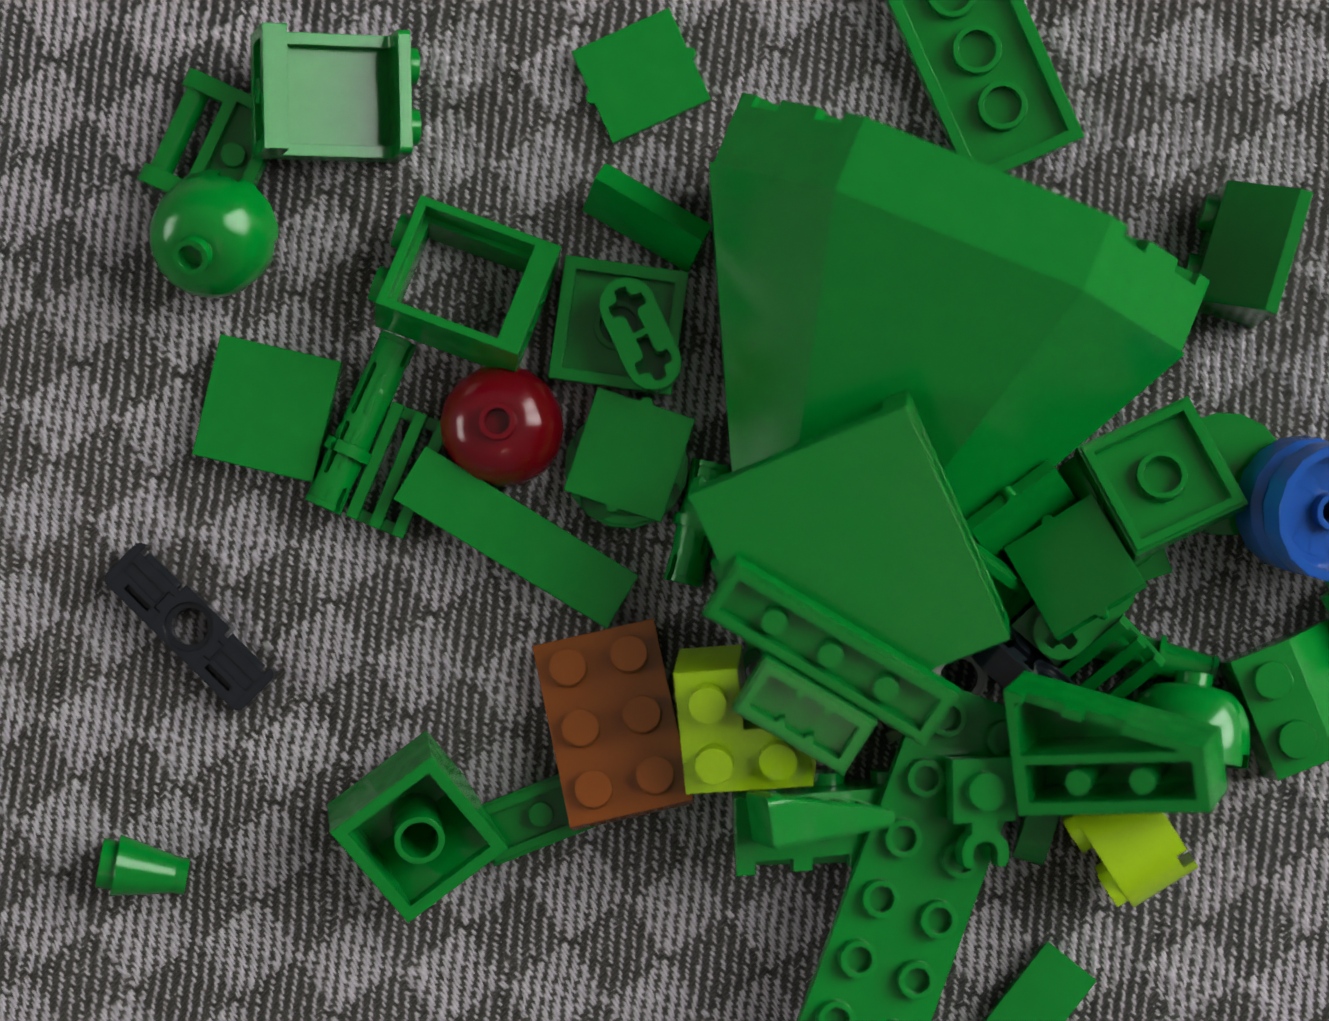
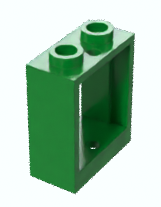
[368,195,561,372]

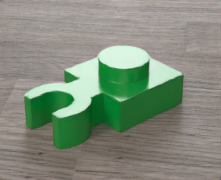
[945,754,1016,869]

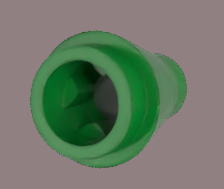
[95,835,190,896]

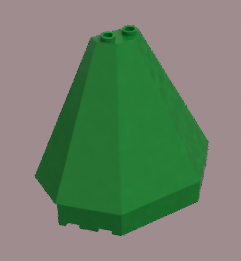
[708,92,1210,537]

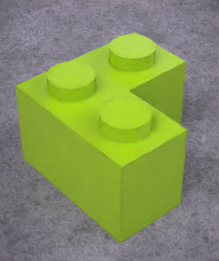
[673,644,816,794]

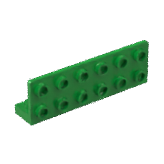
[796,689,1011,1021]

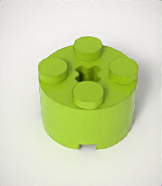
[1061,813,1199,907]

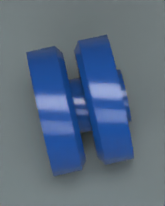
[1236,435,1329,582]

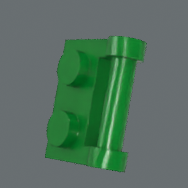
[137,68,269,194]

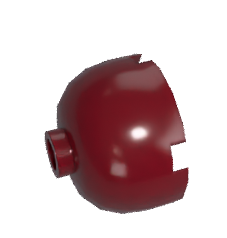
[440,367,564,488]

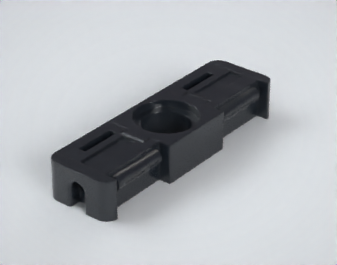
[104,543,277,710]

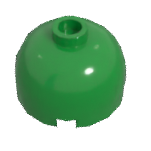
[149,169,279,299]
[1134,670,1251,769]

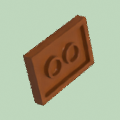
[532,618,695,831]

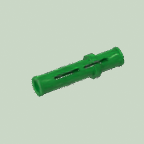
[304,330,417,516]

